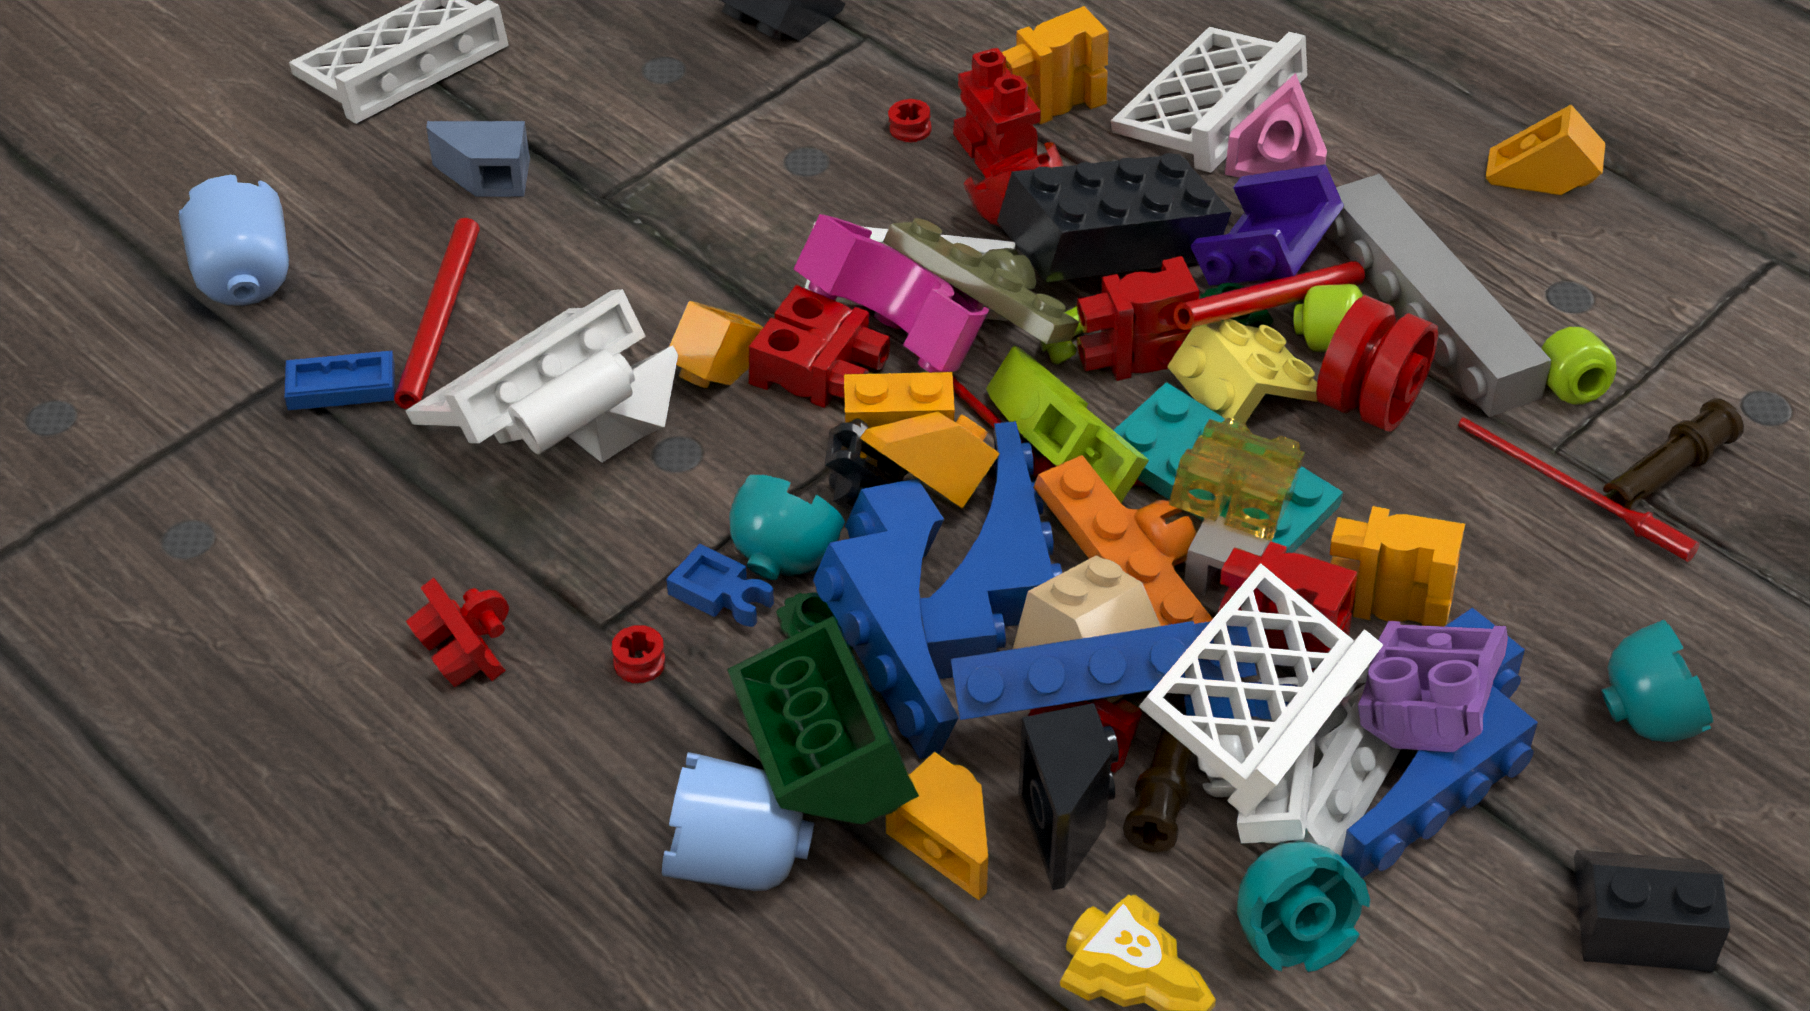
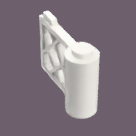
[494,349,635,455]

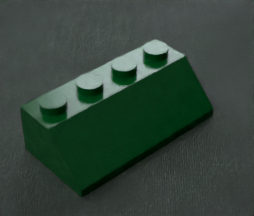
[727,616,919,825]

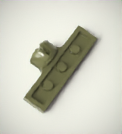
[883,218,1080,344]

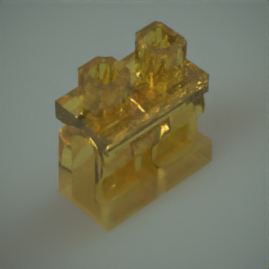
[1169,418,1305,541]

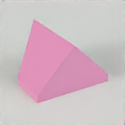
[1225,73,1327,178]

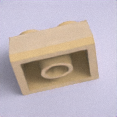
[1013,555,1161,703]

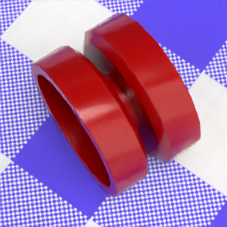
[1316,295,1438,432]

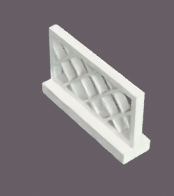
[289,0,509,124]
[1111,27,1307,173]
[405,289,645,443]
[1139,563,1383,817]

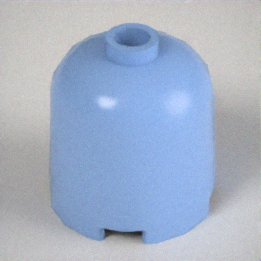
[178,175,289,306]
[662,752,814,891]

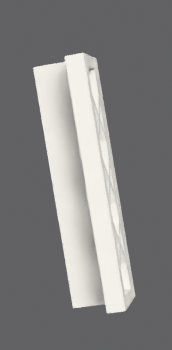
[1294,663,1401,856]

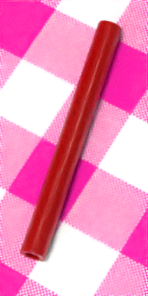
[394,218,480,409]
[1174,261,1365,330]

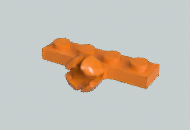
[1033,455,1213,626]

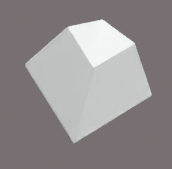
[568,345,678,463]

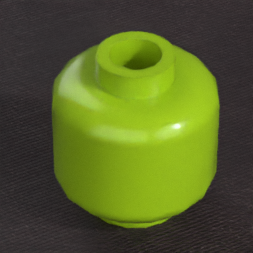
[1294,284,1363,352]
[1541,327,1617,405]

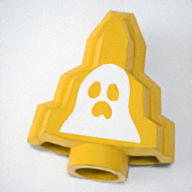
[1060,894,1216,1011]

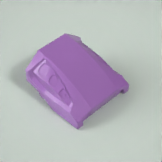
[1358,621,1508,752]

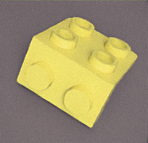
[1167,319,1317,428]

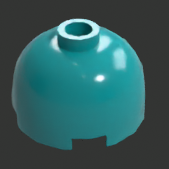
[729,475,845,580]
[1601,620,1713,742]
[1237,841,1370,972]

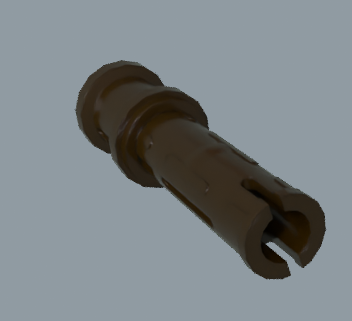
[1603,398,1744,510]
[1123,693,1192,852]

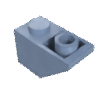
[426,121,530,197]

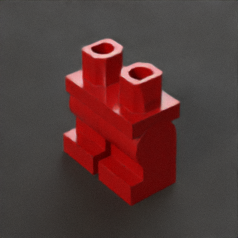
[953,48,1041,175]
[1077,256,1199,381]
[749,285,890,408]
[1218,541,1357,672]

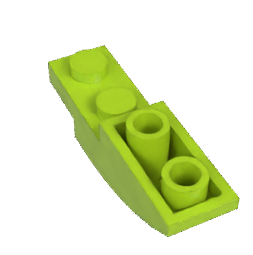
[986,345,1149,503]

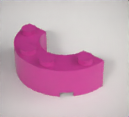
[793,214,989,373]

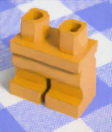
[1002,6,1109,124]
[1330,506,1465,627]

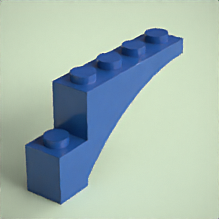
[920,421,1062,679]
[813,478,959,759]
[1341,608,1538,878]
[951,621,1257,720]

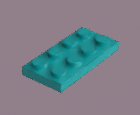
[1114,382,1344,553]

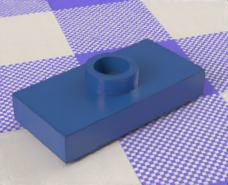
[284,351,395,410]

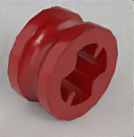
[888,99,932,142]
[611,625,665,683]

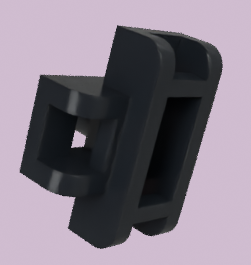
[825,418,910,512]

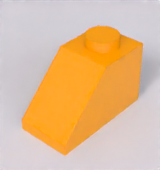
[1486,105,1605,195]
[669,301,763,388]
[860,411,1000,508]
[886,752,988,900]

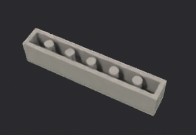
[1325,174,1552,417]

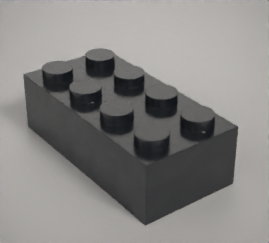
[997,153,1232,282]

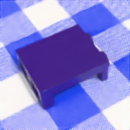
[1191,164,1344,286]

